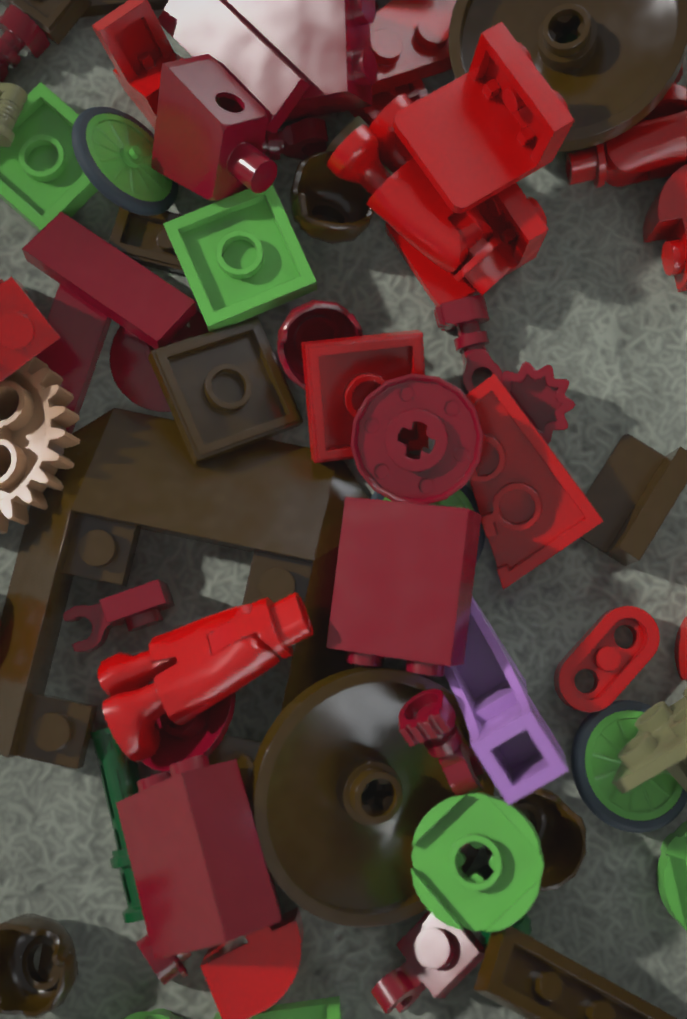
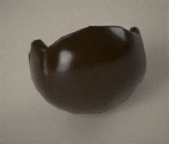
[289,151,374,244]
[485,787,586,891]
[0,913,78,1018]

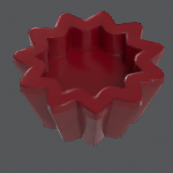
[502,361,576,444]

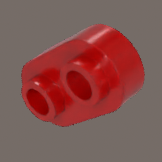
[554,606,660,712]

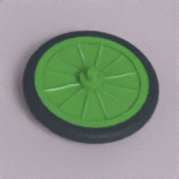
[72,106,179,216]
[571,700,687,833]

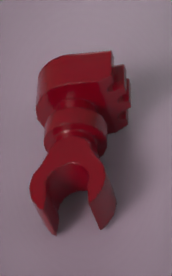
[0,4,51,83]
[262,118,329,160]
[434,295,502,394]
[399,689,484,796]

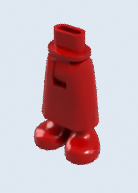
[326,93,513,296]
[565,110,687,188]
[98,592,314,762]

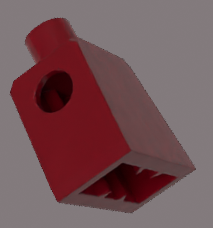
[151,54,278,201]

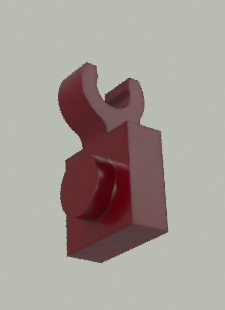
[63,579,175,652]
[371,911,486,1014]

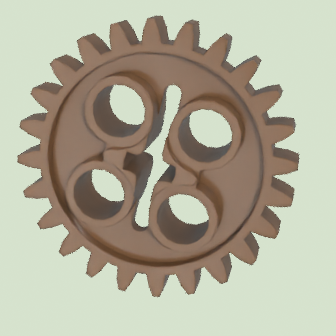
[0,357,80,534]

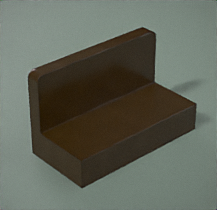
[580,434,687,566]

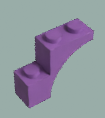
[444,596,569,806]

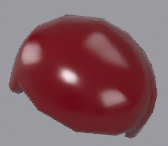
[277,300,363,390]

